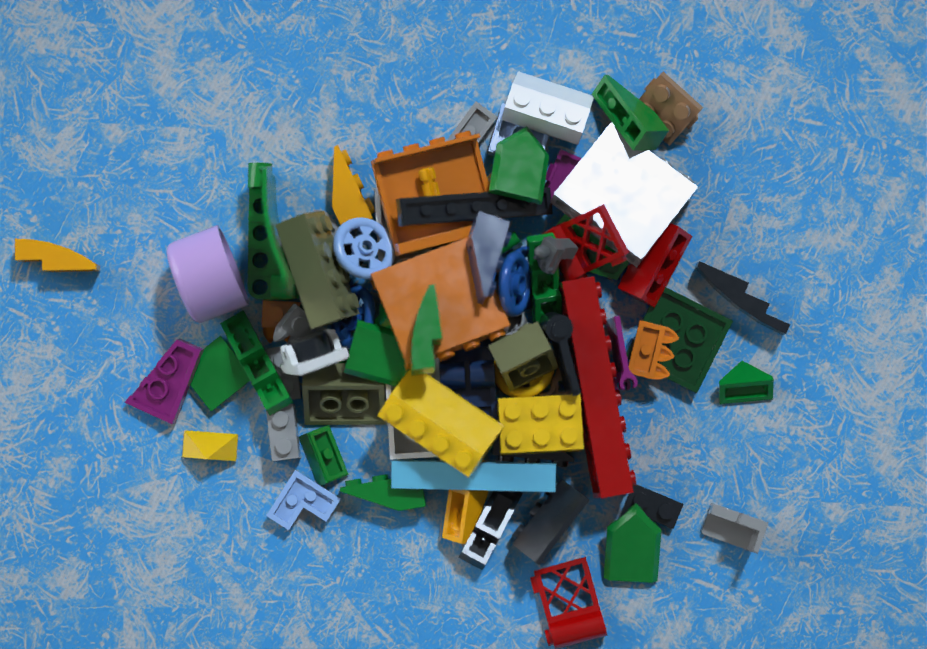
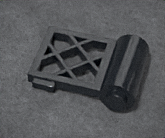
[539,312,581,396]

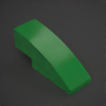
[410,284,443,375]

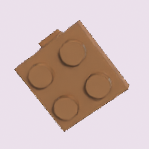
[639,72,704,146]

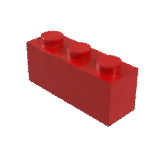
[618,223,692,308]

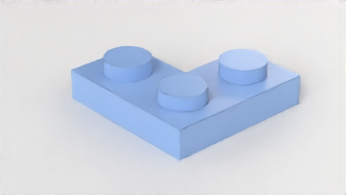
[266,470,341,530]

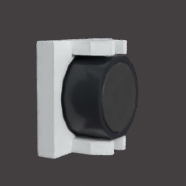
[280,329,349,376]

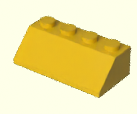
[377,368,504,477]

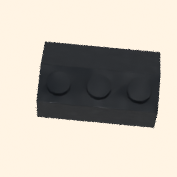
[511,479,589,565]

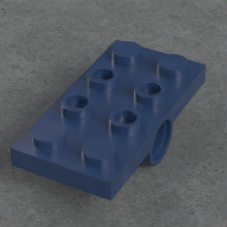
[440,339,497,420]

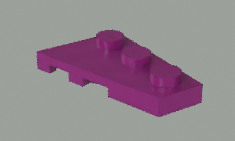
[124,339,204,424]

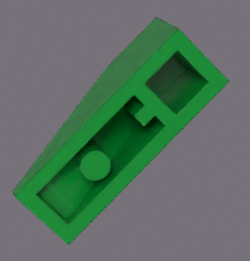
[591,75,669,151]

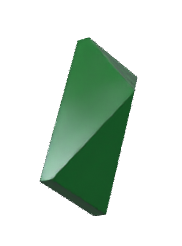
[719,361,774,404]

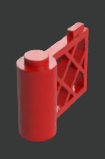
[542,204,629,281]
[530,557,608,649]

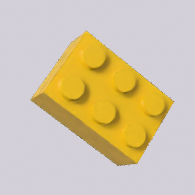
[497,394,584,455]

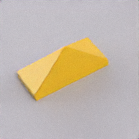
[182,430,238,461]

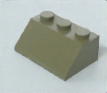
[302,363,386,425]

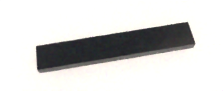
[396,187,553,227]

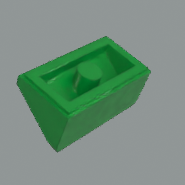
[299,425,349,486]

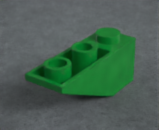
[340,474,426,511]

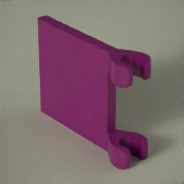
[607,316,638,391]

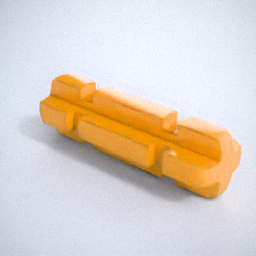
[419,167,440,197]

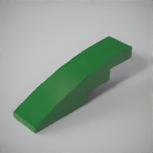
[526,232,562,341]
[220,310,293,416]

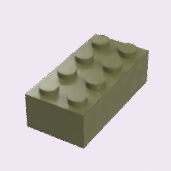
[275,211,360,329]

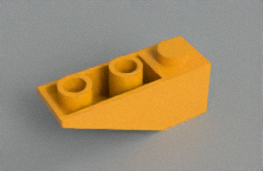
[332,145,375,232]

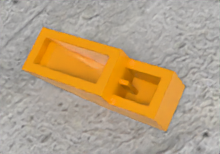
[15,238,100,272]
[442,460,489,544]

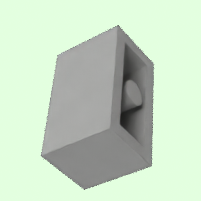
[266,404,301,461]

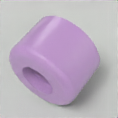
[166,225,249,323]

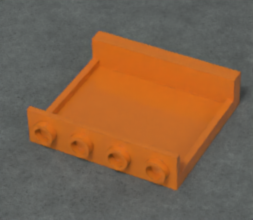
[371,131,502,257]
[370,237,510,370]

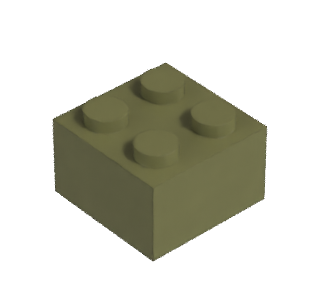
[488,321,559,392]

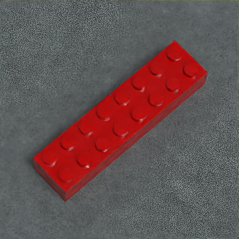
[559,276,636,498]

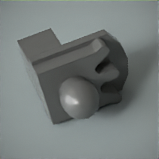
[533,236,579,274]

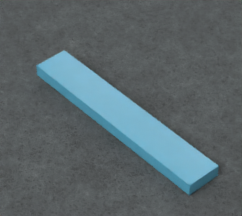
[391,460,556,492]

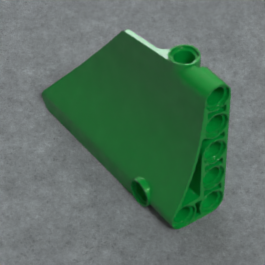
[247,162,300,301]

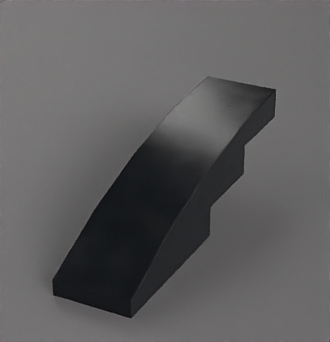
[695,261,790,335]

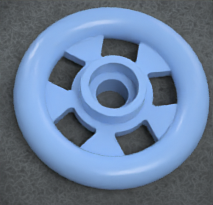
[333,217,395,279]

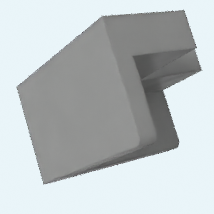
[701,503,768,554]

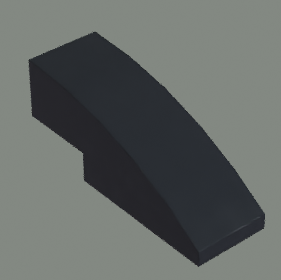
[458,491,523,570]

